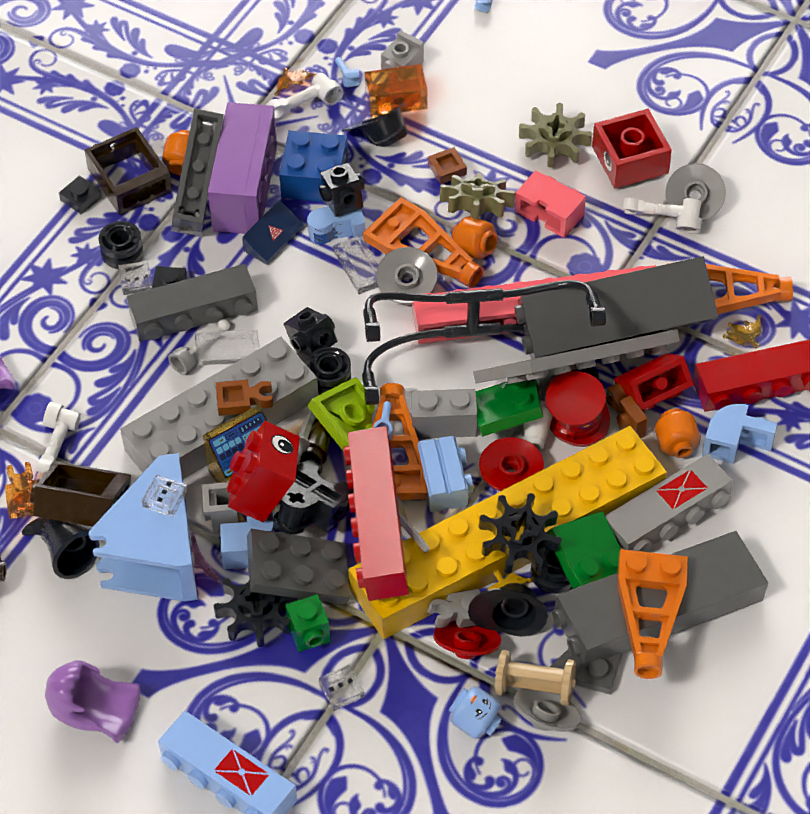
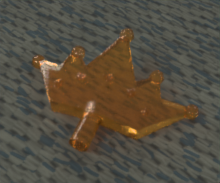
[274,67,318,96]

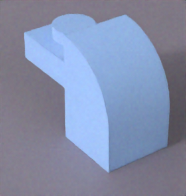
[702,404,777,464]
[220,516,275,569]

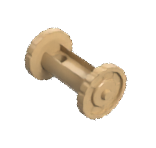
[495,650,576,706]

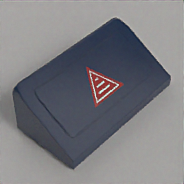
[242,201,304,265]

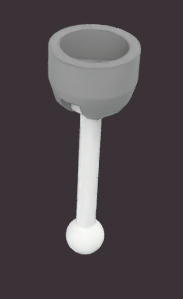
[168,319,230,374]

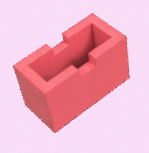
[515,170,586,238]

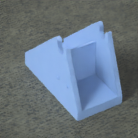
[89,453,198,602]

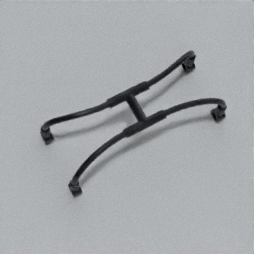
[362,280,606,405]

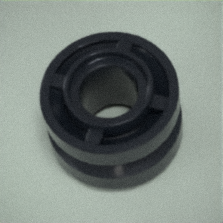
[98,221,143,269]
[307,347,351,395]
[530,548,571,593]

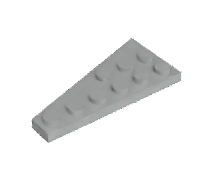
[473,330,680,384]

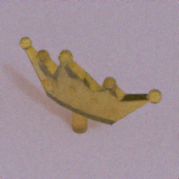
[723,314,761,349]

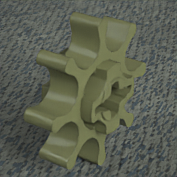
[519,103,592,168]
[440,173,516,219]

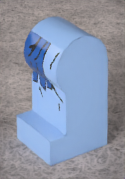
[307,206,365,244]

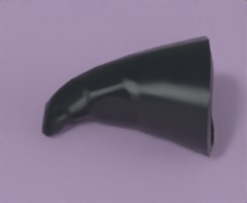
[22,518,100,579]

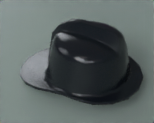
[341,103,408,147]
[467,583,548,637]

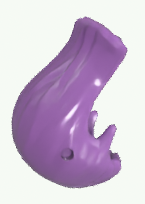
[45,660,141,743]

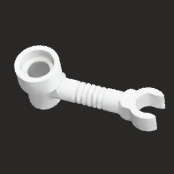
[266,73,344,121]
[623,198,702,233]
[35,402,81,479]

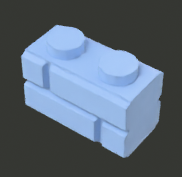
[417,436,473,512]

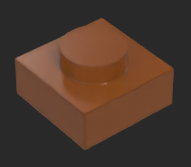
[428,147,467,184]

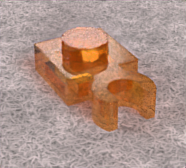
[5,462,38,519]

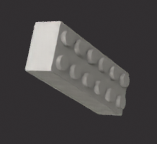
[120,337,318,479]

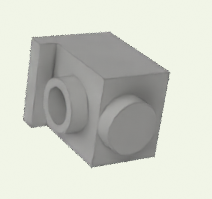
[381,30,424,82]
[202,482,239,533]

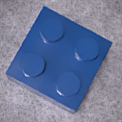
[279,130,348,202]

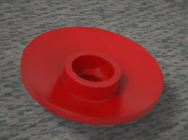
[479,437,544,492]
[433,621,502,659]

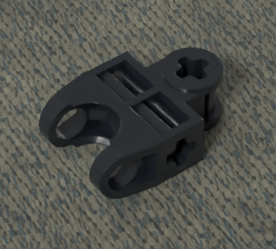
[273,460,354,534]

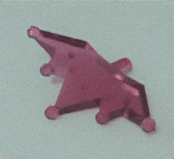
[190,532,221,584]

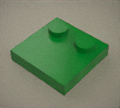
[475,379,544,437]
[546,511,621,589]

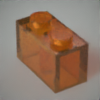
[365,64,427,117]

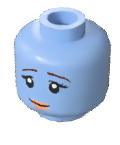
[448,686,502,739]

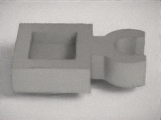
[427,589,480,628]

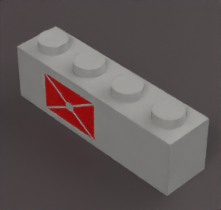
[605,454,733,552]

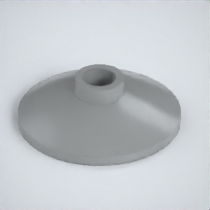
[665,163,726,221]
[376,247,437,305]
[513,688,581,732]

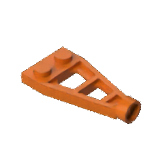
[363,197,484,288]
[668,263,793,314]
[372,383,427,500]
[617,549,688,679]

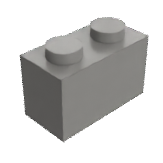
[411,389,477,439]

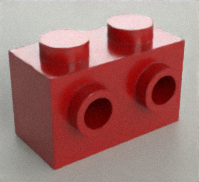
[613,353,694,412]

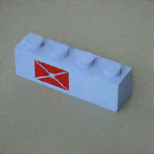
[158,711,297,814]

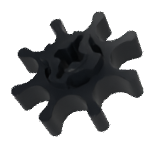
[478,493,562,574]
[213,567,298,647]

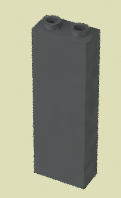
[514,256,718,359]
[552,531,769,667]

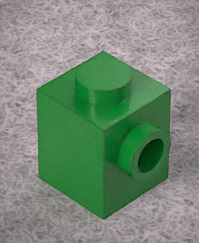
[286,594,330,653]

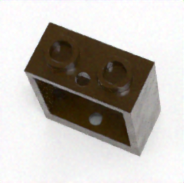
[84,127,172,216]
[30,461,131,527]

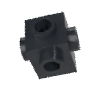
[319,163,365,217]
[283,307,338,356]

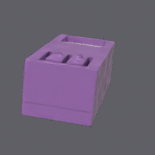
[208,102,277,234]

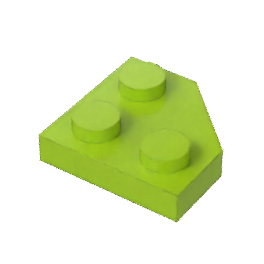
[307,377,375,452]

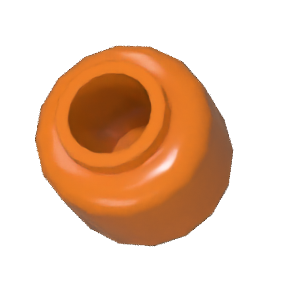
[162,130,190,176]
[452,216,498,259]
[655,408,701,458]

